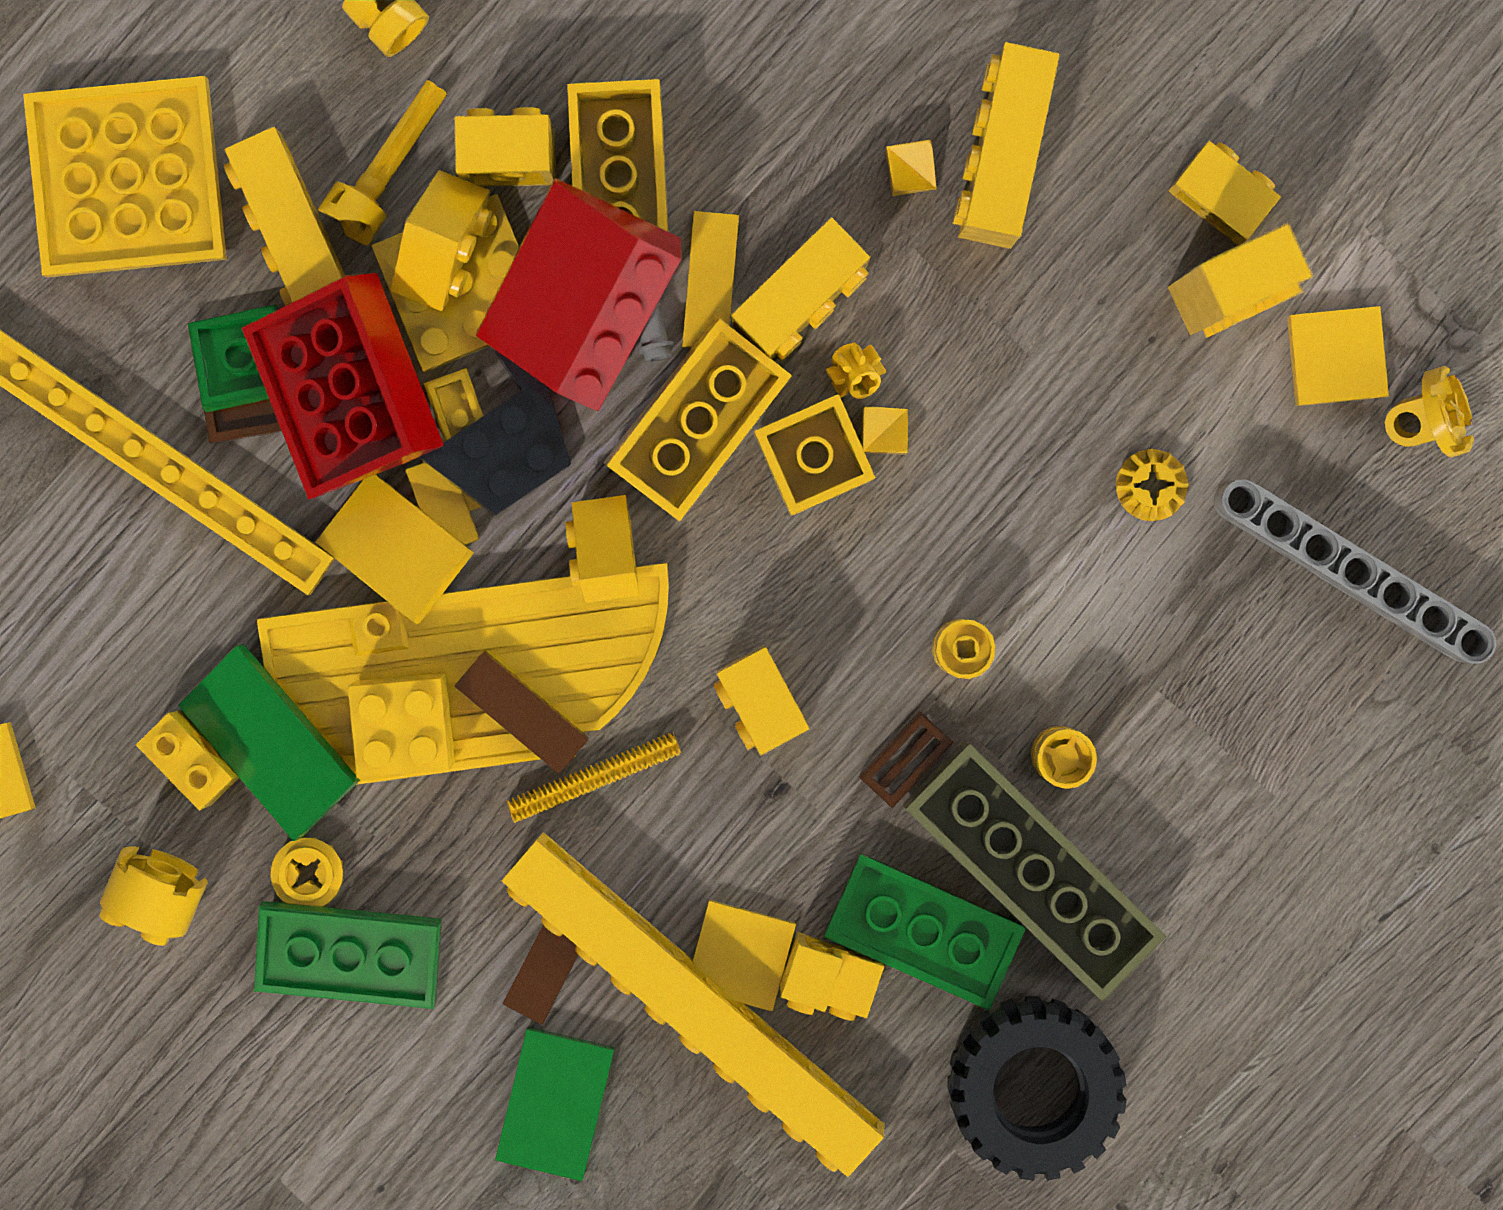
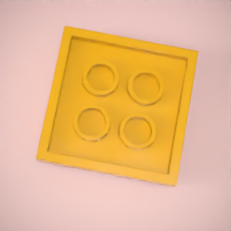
[371,194,519,373]

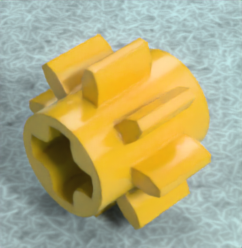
[826,342,886,399]

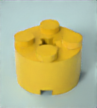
[99,846,208,946]

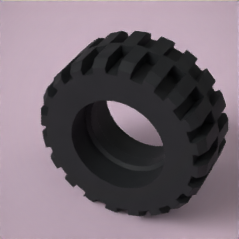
[947,996,1127,1181]

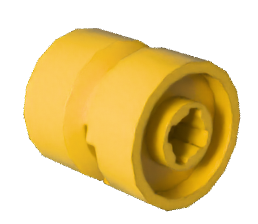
[342,0,429,57]
[931,618,996,679]
[1030,725,1097,789]

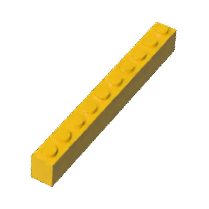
[502,832,885,1177]

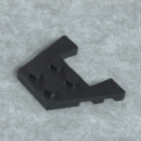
[418,350,571,516]

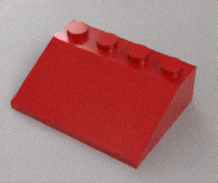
[476,178,681,412]
[242,273,444,500]

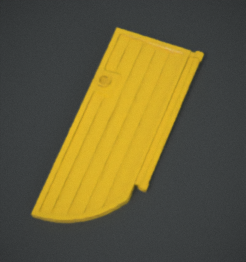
[257,562,669,785]

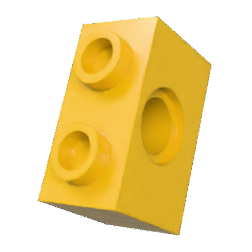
[136,710,239,811]

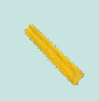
[507,732,682,823]

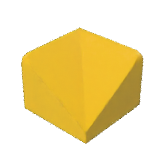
[885,140,937,196]
[861,406,908,455]

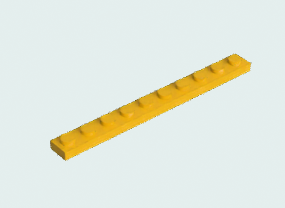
[0,329,335,595]

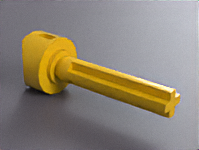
[318,80,447,246]

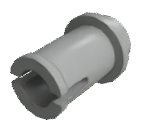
[638,302,674,362]

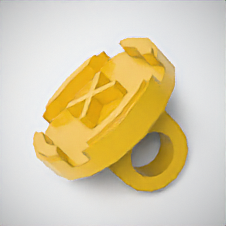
[1385,366,1474,458]

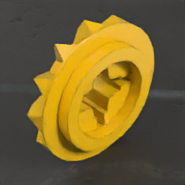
[1116,449,1190,521]
[271,837,344,907]

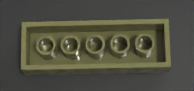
[902,740,1167,1002]

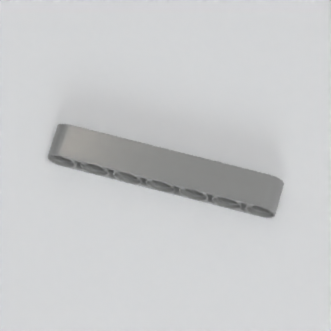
[1214,479,1496,663]

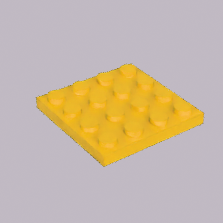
[23,76,227,278]

